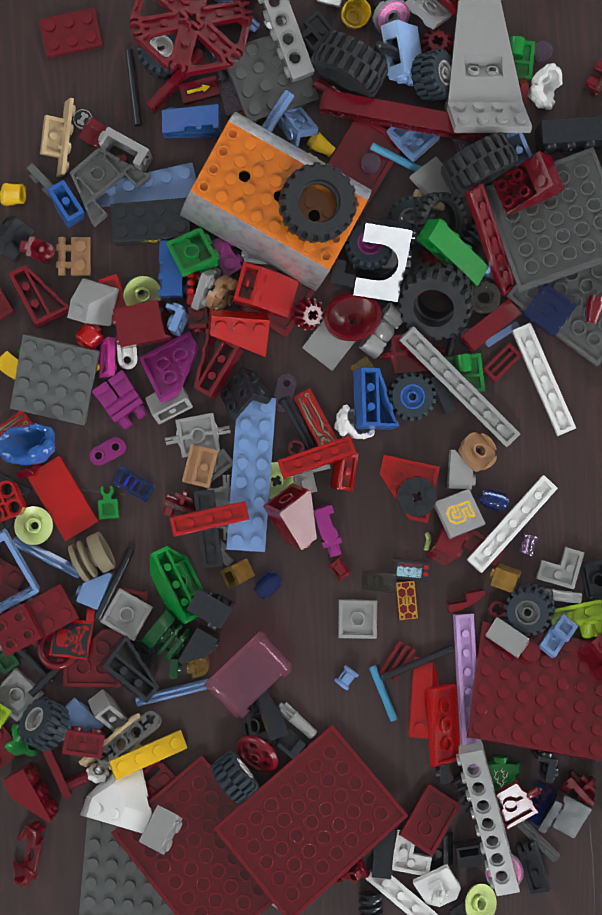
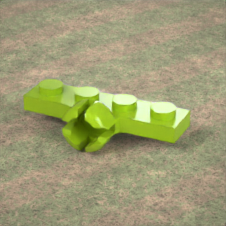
[551,600,602,638]

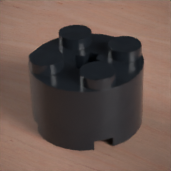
[396,477,437,517]

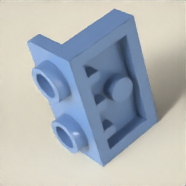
[278,107,318,147]
[165,302,189,337]

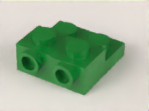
[166,227,220,277]

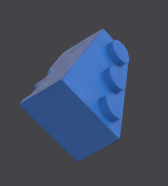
[162,104,221,138]
[158,240,187,301]
[353,368,399,430]

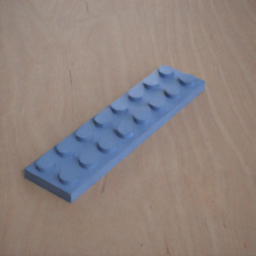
[226,398,276,552]

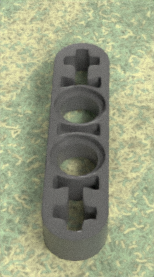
[97,711,162,766]

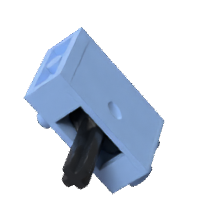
[374,20,422,86]

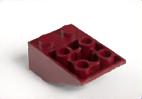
[493,151,565,216]
[2,761,59,823]

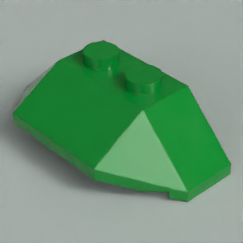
[150,546,204,624]

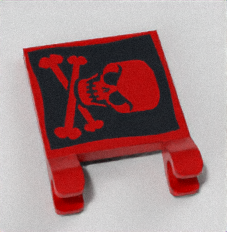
[49,607,97,660]

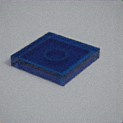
[523,283,577,337]

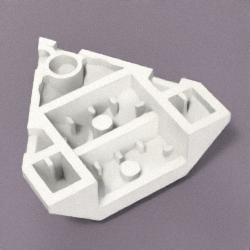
[80,769,152,833]

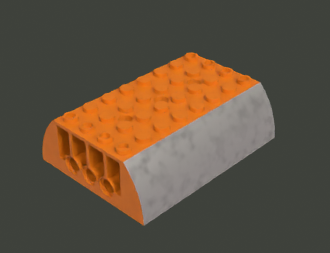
[180,112,371,291]

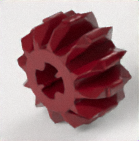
[421,26,454,54]
[292,297,325,330]

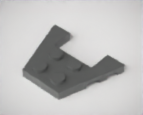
[70,148,151,227]

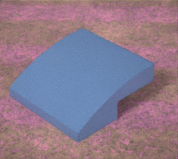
[387,127,440,162]
[63,697,104,741]

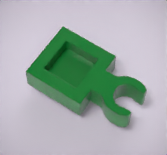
[98,486,120,520]

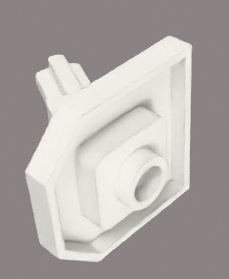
[413,864,461,907]

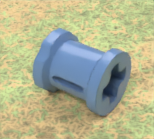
[334,665,359,691]

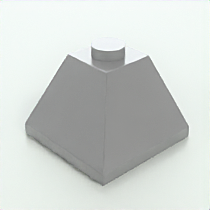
[67,278,119,326]

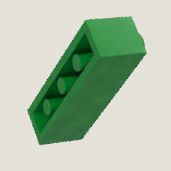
[417,219,489,286]

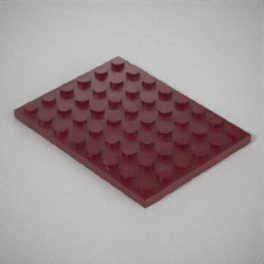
[466,621,602,762]
[213,725,408,915]
[111,756,273,915]

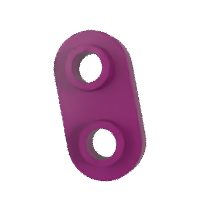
[89,437,127,465]

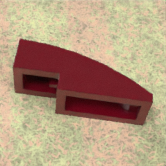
[461,299,521,352]

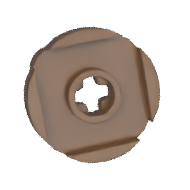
[206,275,238,310]
[458,432,497,472]

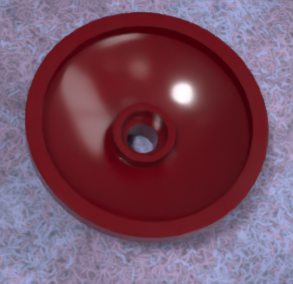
[324,292,381,341]

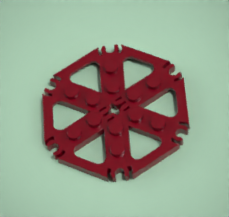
[129,0,253,77]

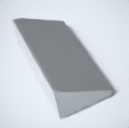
[486,617,529,658]

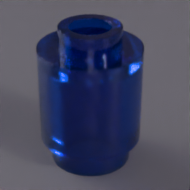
[479,489,509,512]
[253,572,282,600]

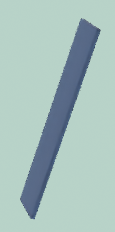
[485,321,520,347]

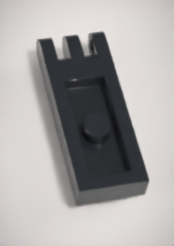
[516,840,551,894]

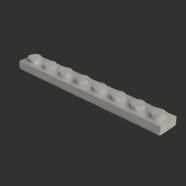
[399,326,520,447]

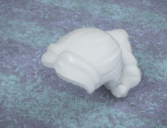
[528,63,563,110]
[334,405,375,440]

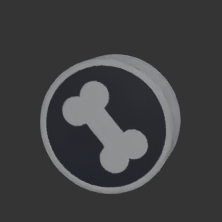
[73,109,93,130]

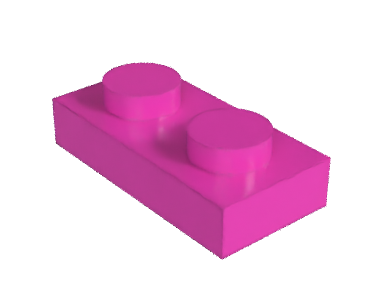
[99,337,117,379]

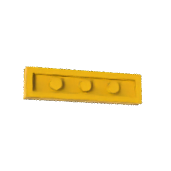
[108,730,187,780]

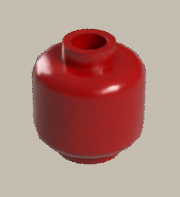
[75,323,104,350]

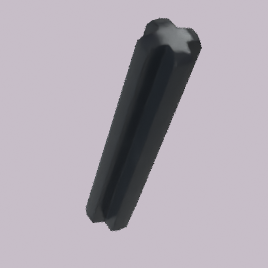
[281,396,315,449]

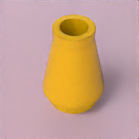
[306,132,336,157]

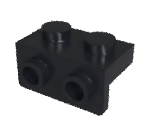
[0,215,35,262]
[531,749,559,783]

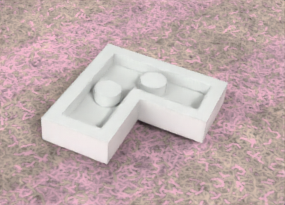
[392,830,432,876]

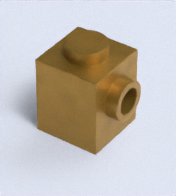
[220,558,255,589]
[490,563,522,593]

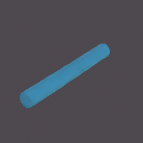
[370,142,422,172]
[369,665,398,722]

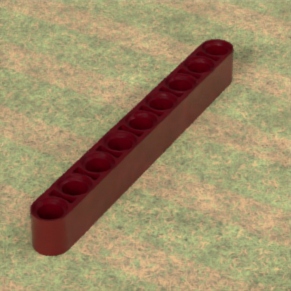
[319,90,489,143]

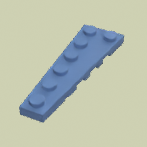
[96,163,196,207]

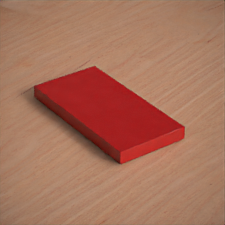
[27,456,99,541]
[426,683,460,767]

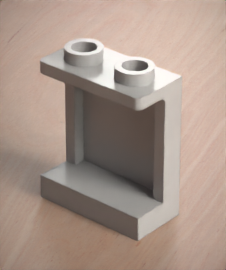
[98,127,153,172]

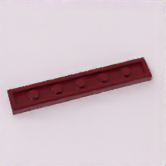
[465,183,515,296]

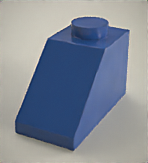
[47,180,85,228]

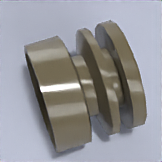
[68,532,116,582]

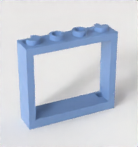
[0,528,40,616]

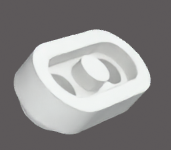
[116,342,137,370]

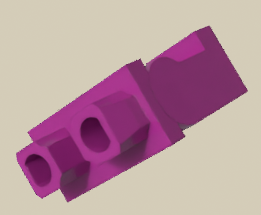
[92,370,148,430]
[313,503,342,557]

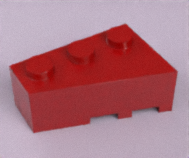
[208,309,270,357]

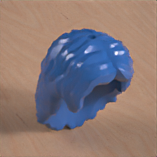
[0,423,56,466]

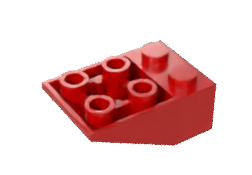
[233,262,299,318]

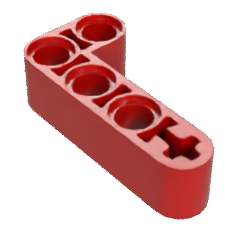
[0,480,26,523]

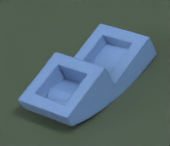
[538,614,578,658]

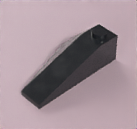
[237,665,289,746]

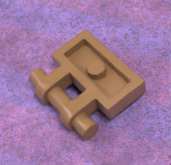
[56,237,92,276]

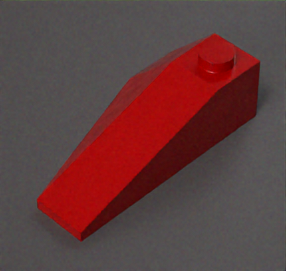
[407,656,439,739]

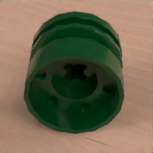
[141,610,192,662]

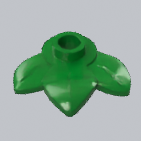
[5,724,41,757]

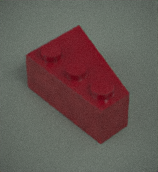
[8,265,69,329]
[194,329,244,400]

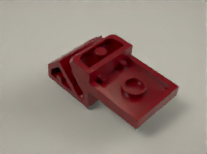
[0,584,80,657]

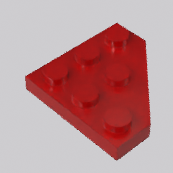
[379,455,440,523]

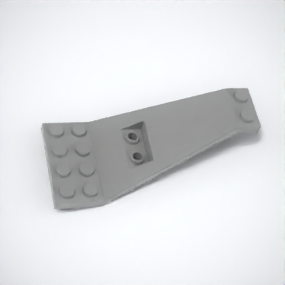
[447,0,532,133]

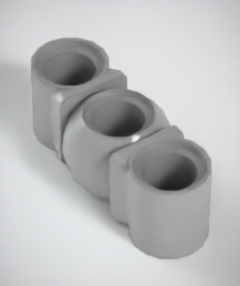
[359,303,403,359]

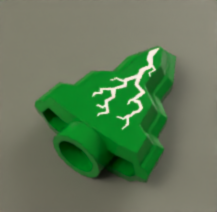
[487,755,520,791]

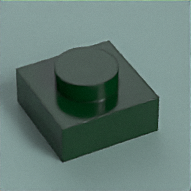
[0,652,21,675]
[169,656,182,679]

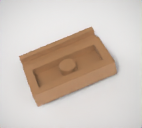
[182,444,219,488]

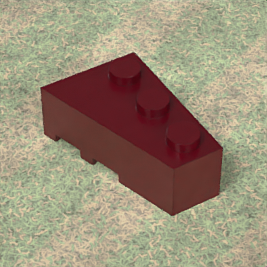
[426,526,471,566]

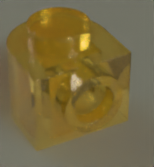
[186,657,210,678]

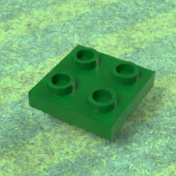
[509,36,535,82]
[444,353,485,395]

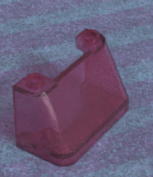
[204,631,292,718]

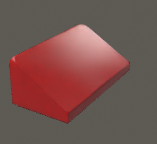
[330,454,359,491]

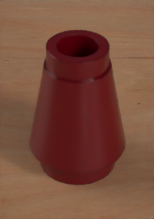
[586,295,602,324]

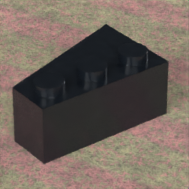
[187,589,236,630]
[98,635,159,703]

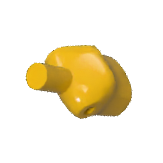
[0,183,26,206]

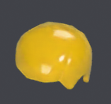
[341,0,371,30]

